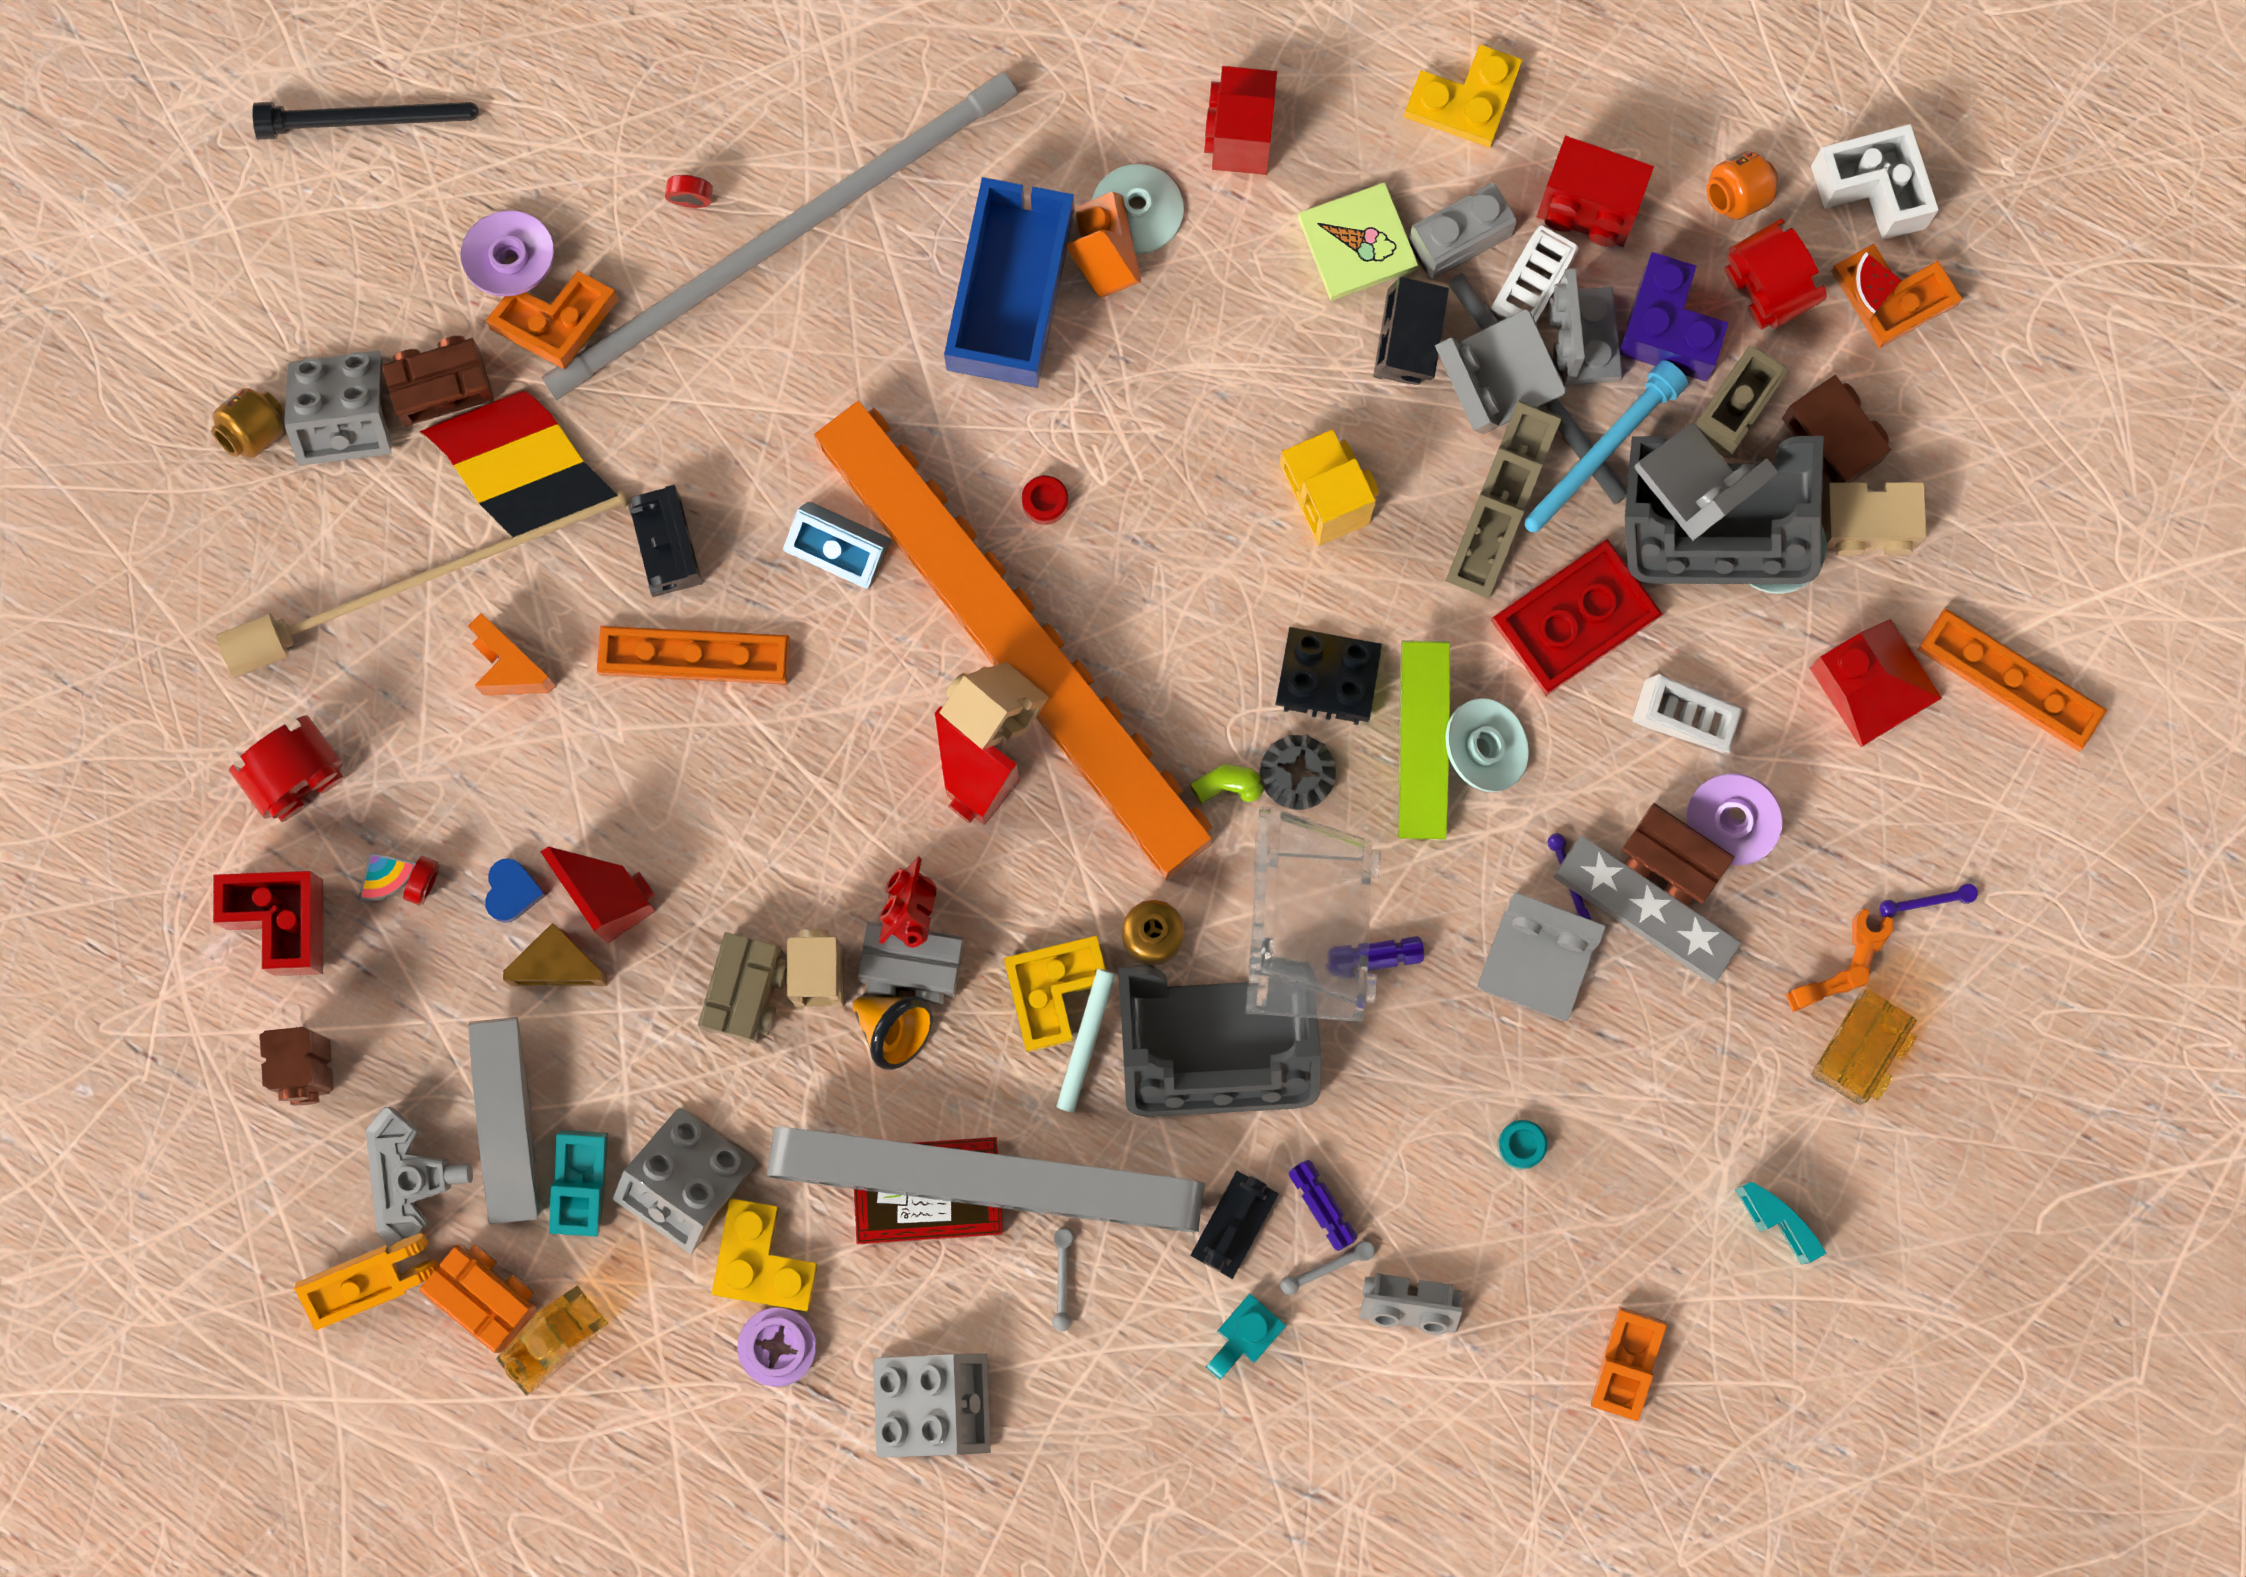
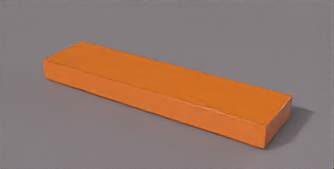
[1917,608,2107,752]
[597,626,790,685]

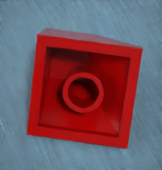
[1809,619,1942,747]
[935,706,1020,825]
[540,846,656,944]

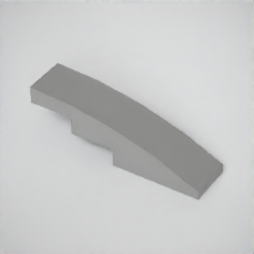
[468,1017,540,1224]

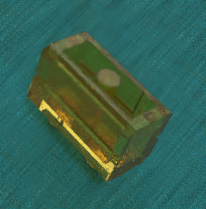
[1810,989,1917,1105]

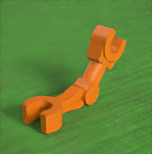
[1785,908,1893,1012]

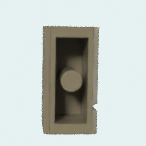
[1695,345,1789,459]
[698,932,787,1044]

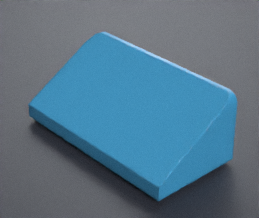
[783,502,891,589]

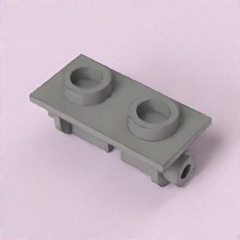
[1359,1273,1462,1334]

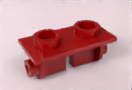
[879,856,937,948]

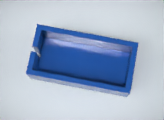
[944,177,1075,388]

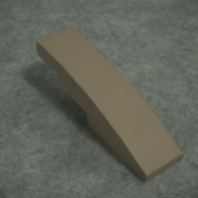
[1445,400,1562,598]

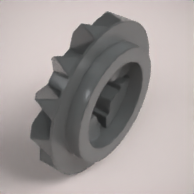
[1260,734,1336,810]

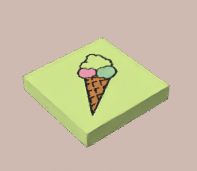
[1298,182,1418,301]

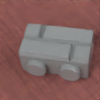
[1409,182,1517,280]
[858,922,965,1005]

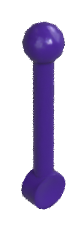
[1547,833,1592,921]
[1879,884,1978,918]

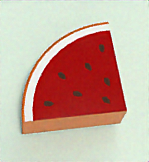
[1853,252,1902,319]

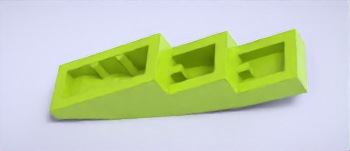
[1397,640,1450,839]

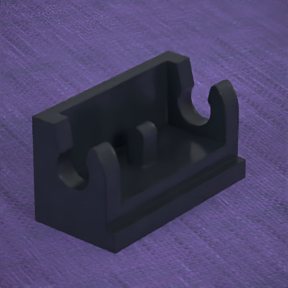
[1373,277,1449,385]
[629,484,702,597]

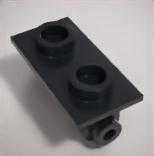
[1190,1170,1279,1279]

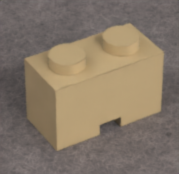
[1822,482,1927,556]
[939,662,1049,749]
[787,929,844,1007]

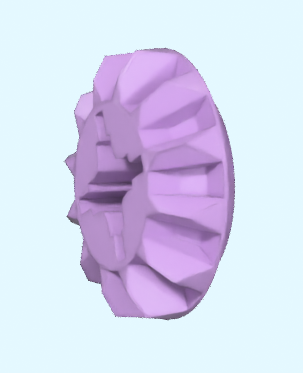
[737,1308,816,1387]

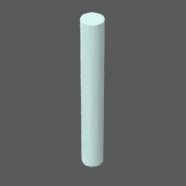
[1056,968,1116,1113]

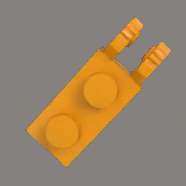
[294,1233,439,1331]

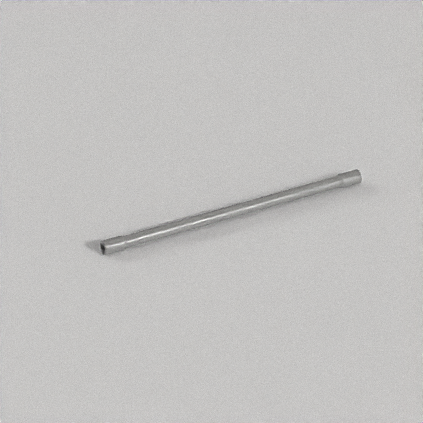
[541,71,1018,400]

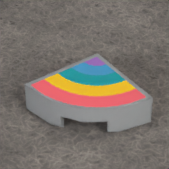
[358,853,416,901]

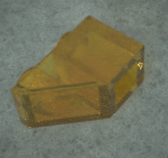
[496,1285,608,1396]

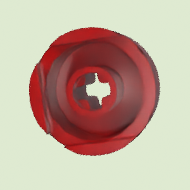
[1724,219,1827,330]
[229,715,344,822]

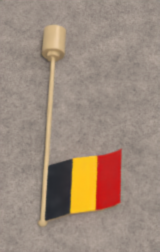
[216,390,629,678]

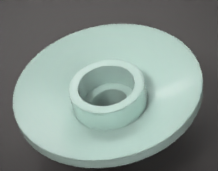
[1092,164,1184,254]
[1446,698,1529,792]

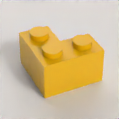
[1280,429,1379,546]

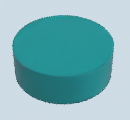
[1497,1120,1548,1170]

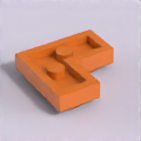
[1831,244,1963,349]
[486,270,619,370]

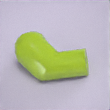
[1190,764,1264,804]

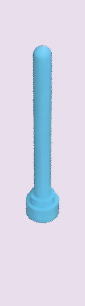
[1525,360,1688,532]

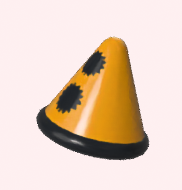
[853,996,933,1070]

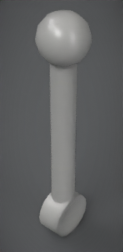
[1052,1228,1073,1332]
[1280,1241,1375,1295]

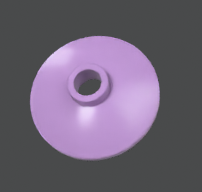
[460,211,554,296]
[1686,773,1783,865]

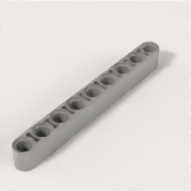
[767,1127,1205,1232]

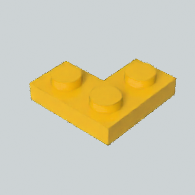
[1404,44,1523,148]
[1003,935,1105,1053]
[711,1198,818,1312]

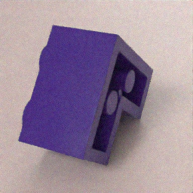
[1619,252,1728,382]

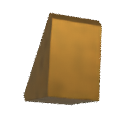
[503,923,607,986]

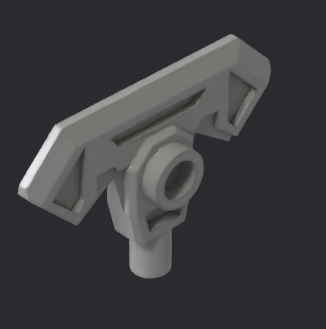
[366,1106,473,1246]

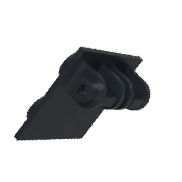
[1275,627,1382,725]

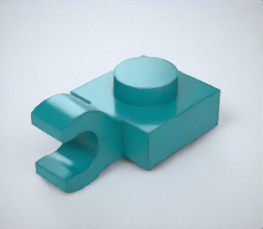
[1205,1293,1286,1380]

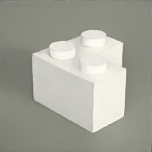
[1811,124,1939,240]

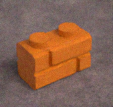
[419,1244,538,1354]

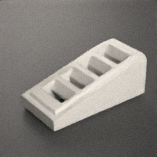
[1490,225,1579,323]
[1632,674,1743,754]

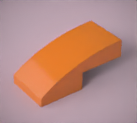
[1591,1306,1667,1421]

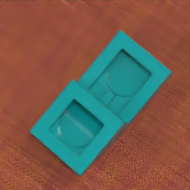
[549,1130,608,1237]
[1735,1182,1827,1265]

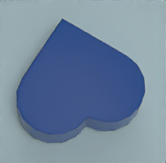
[485,858,546,923]

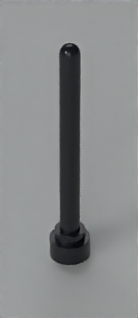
[252,102,479,140]

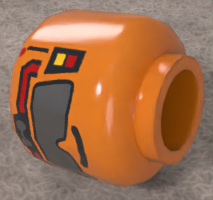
[1706,151,1778,220]

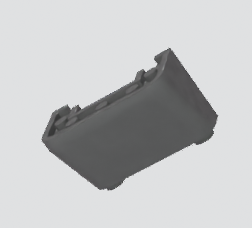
[1625,436,1824,584]
[1118,956,1321,1117]

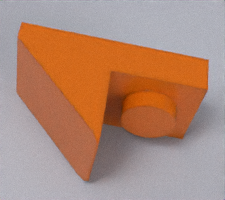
[1066,192,1141,297]
[468,613,556,695]

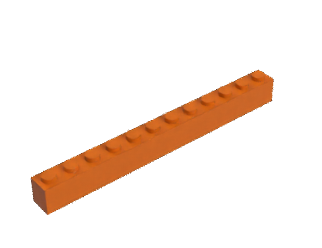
[814,400,1213,880]

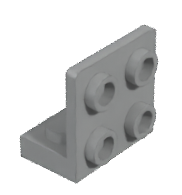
[1548,268,1622,386]
[1435,310,1566,435]
[284,351,392,466]
[1634,423,1779,541]
[1477,892,1606,1022]
[613,1108,756,1255]
[873,1354,991,1458]

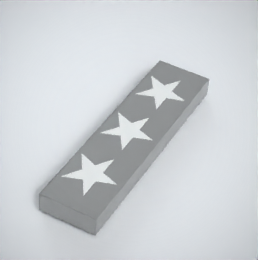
[1553,835,1741,985]

